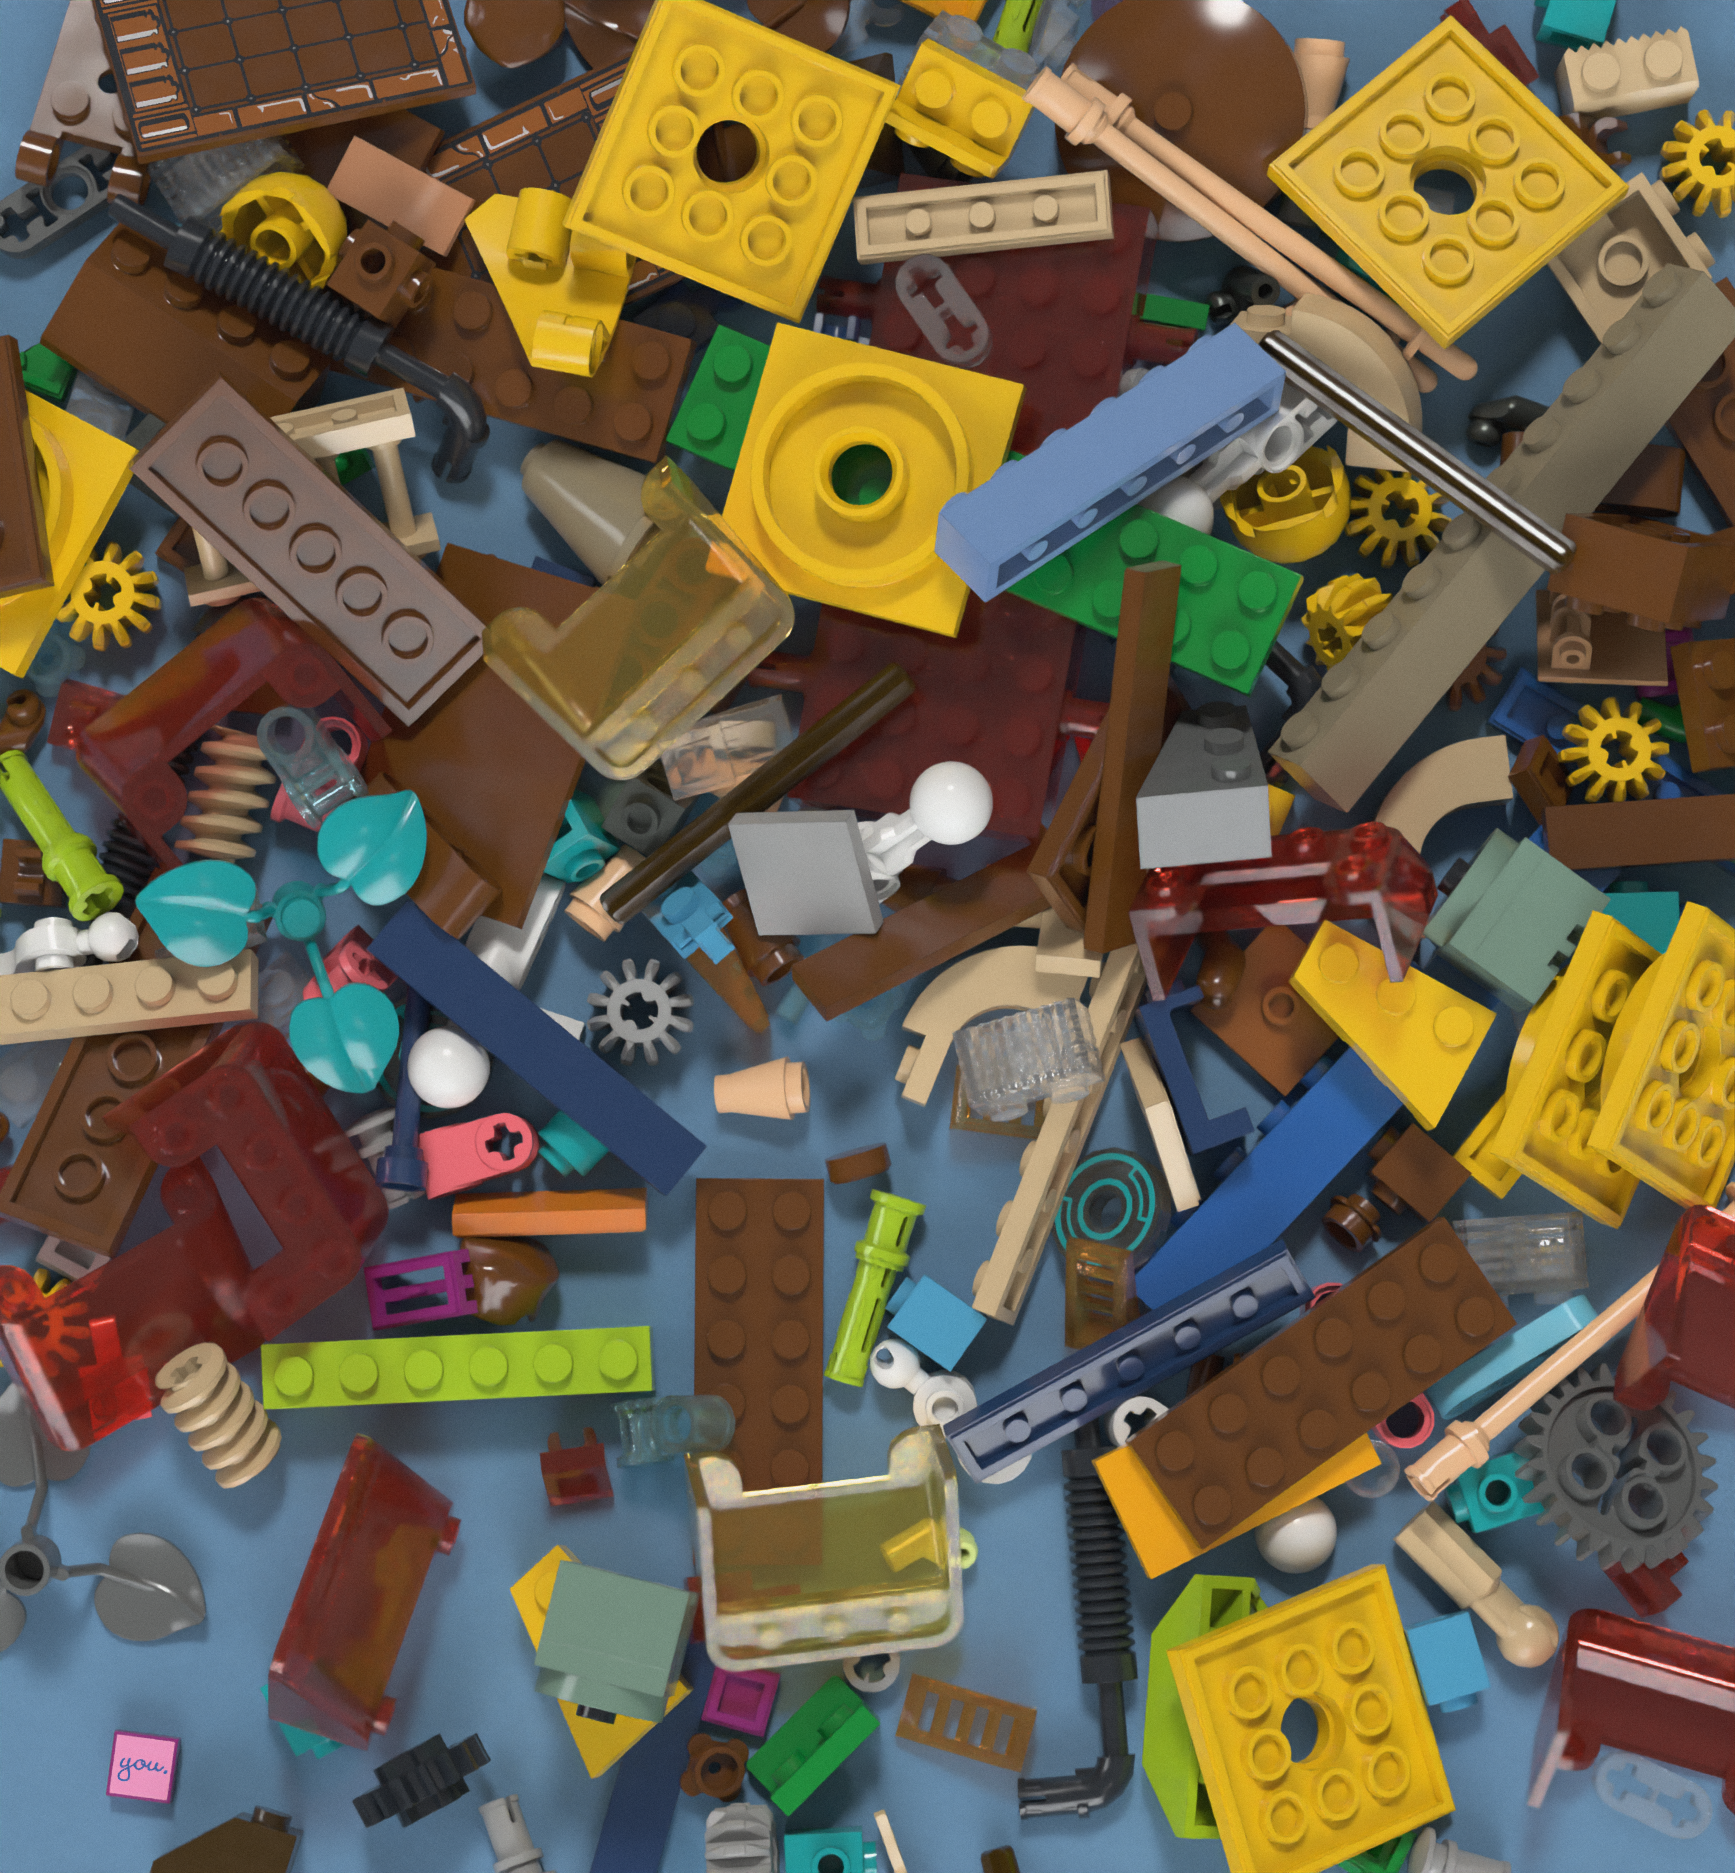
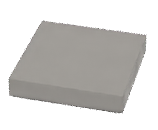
[728,810,884,935]

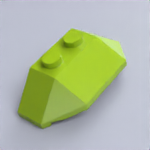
[1142,1574,1268,1839]

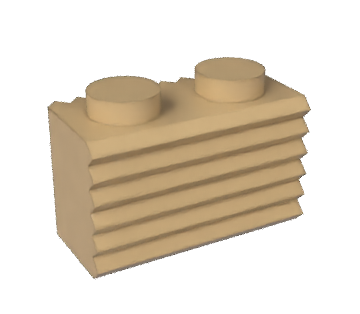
[1554,26,1699,119]

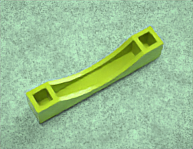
[261,1326,656,1410]

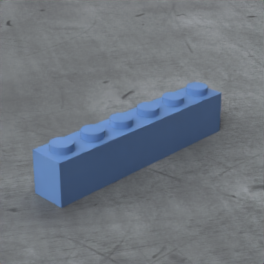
[934,322,1286,603]

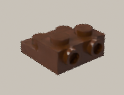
[1670,638,1735,773]

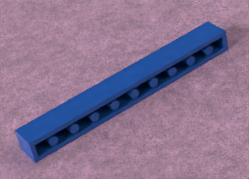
[1123,825,1622,1311]

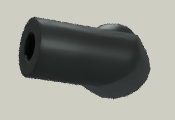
[1205,266,1280,325]
[1466,395,1549,447]

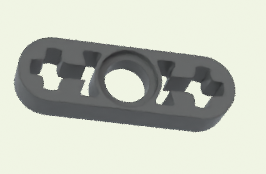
[0,146,115,259]

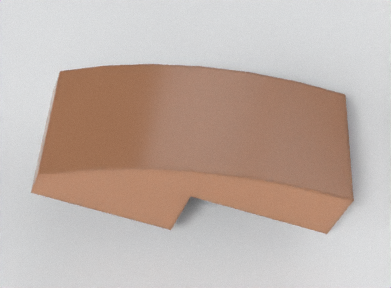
[327,135,476,257]

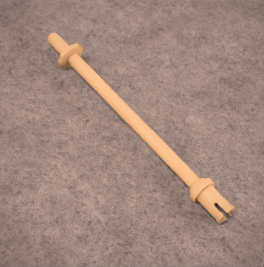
[1060,63,1478,381]
[1022,66,1438,393]
[1404,1182,1735,1502]

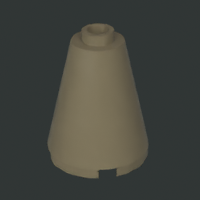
[520,439,699,601]

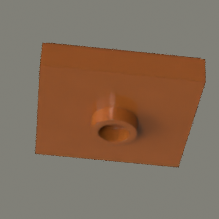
[1189,917,1339,1098]

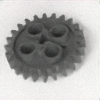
[1513,1364,1718,1573]

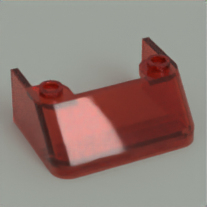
[75,598,392,873]
[1527,1608,1735,1815]

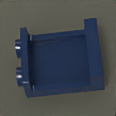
[1134,979,1255,1157]

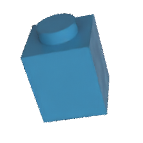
[885,1273,988,1372]
[1403,1609,1491,1713]

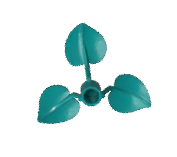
[136,790,427,1093]

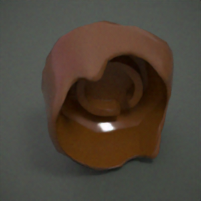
[464,0,565,69]
[459,1236,560,1326]

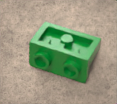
[746,1675,881,1817]

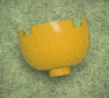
[219,172,347,289]
[1220,445,1351,564]

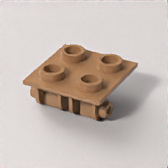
[1535,590,1668,686]

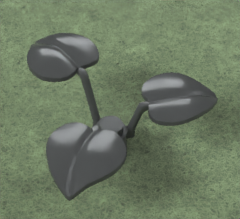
[0,1374,206,1652]

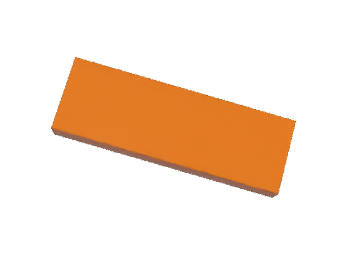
[452,1188,648,1238]

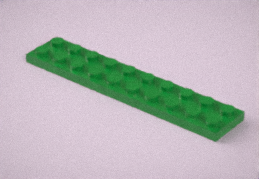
[666,324,1304,697]

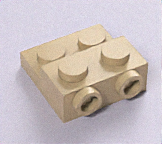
[1547,172,1716,345]

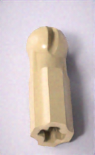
[1393,1500,1559,1668]

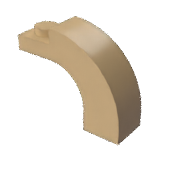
[1229,293,1422,472]
[1362,735,1513,945]
[894,946,1088,1107]

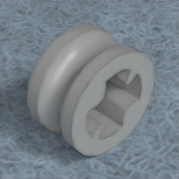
[843,1633,901,1693]

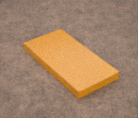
[1092,1432,1381,1579]

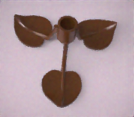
[563,0,851,183]

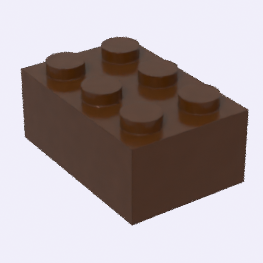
[1547,512,1735,632]

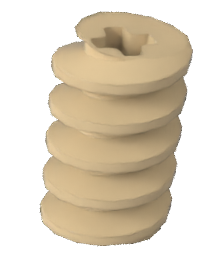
[174,724,283,864]
[155,1342,282,1489]

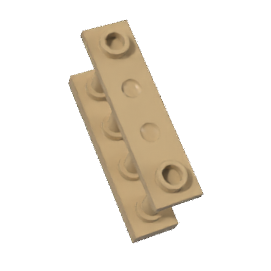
[183,387,441,607]

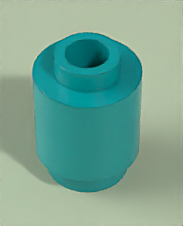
[537,1110,608,1178]

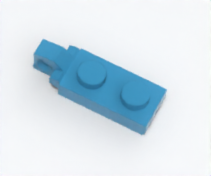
[641,871,735,964]

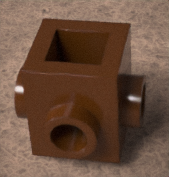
[326,220,437,328]

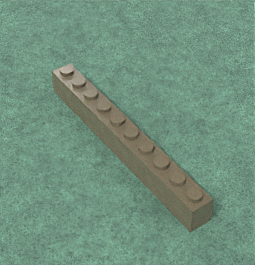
[1268,263,1735,813]

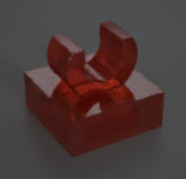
[47,678,128,761]
[540,1427,614,1507]
[1603,1552,1689,1619]

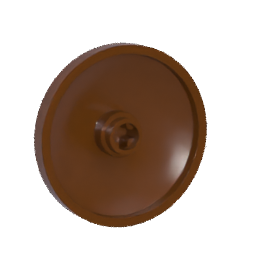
[1055,0,1309,243]

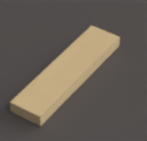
[853,170,1114,265]

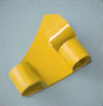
[464,188,636,377]

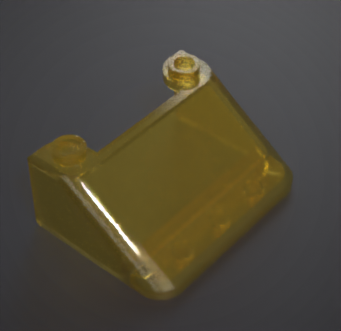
[482,455,795,780]
[684,1424,964,1671]

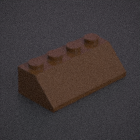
[40,223,332,424]

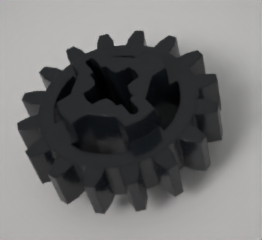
[352,1733,491,1828]

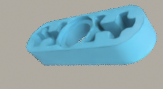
[1427,1295,1598,1420]

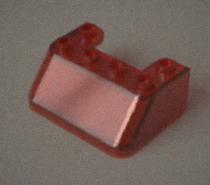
[1128,821,1438,1001]
[101,1021,389,1341]

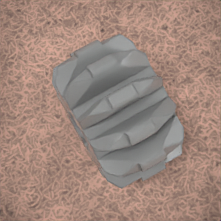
[587,959,694,1066]
[704,1802,780,1873]

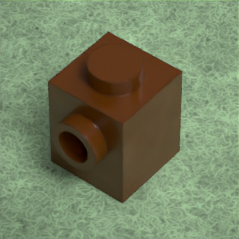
[1365,1123,1472,1223]

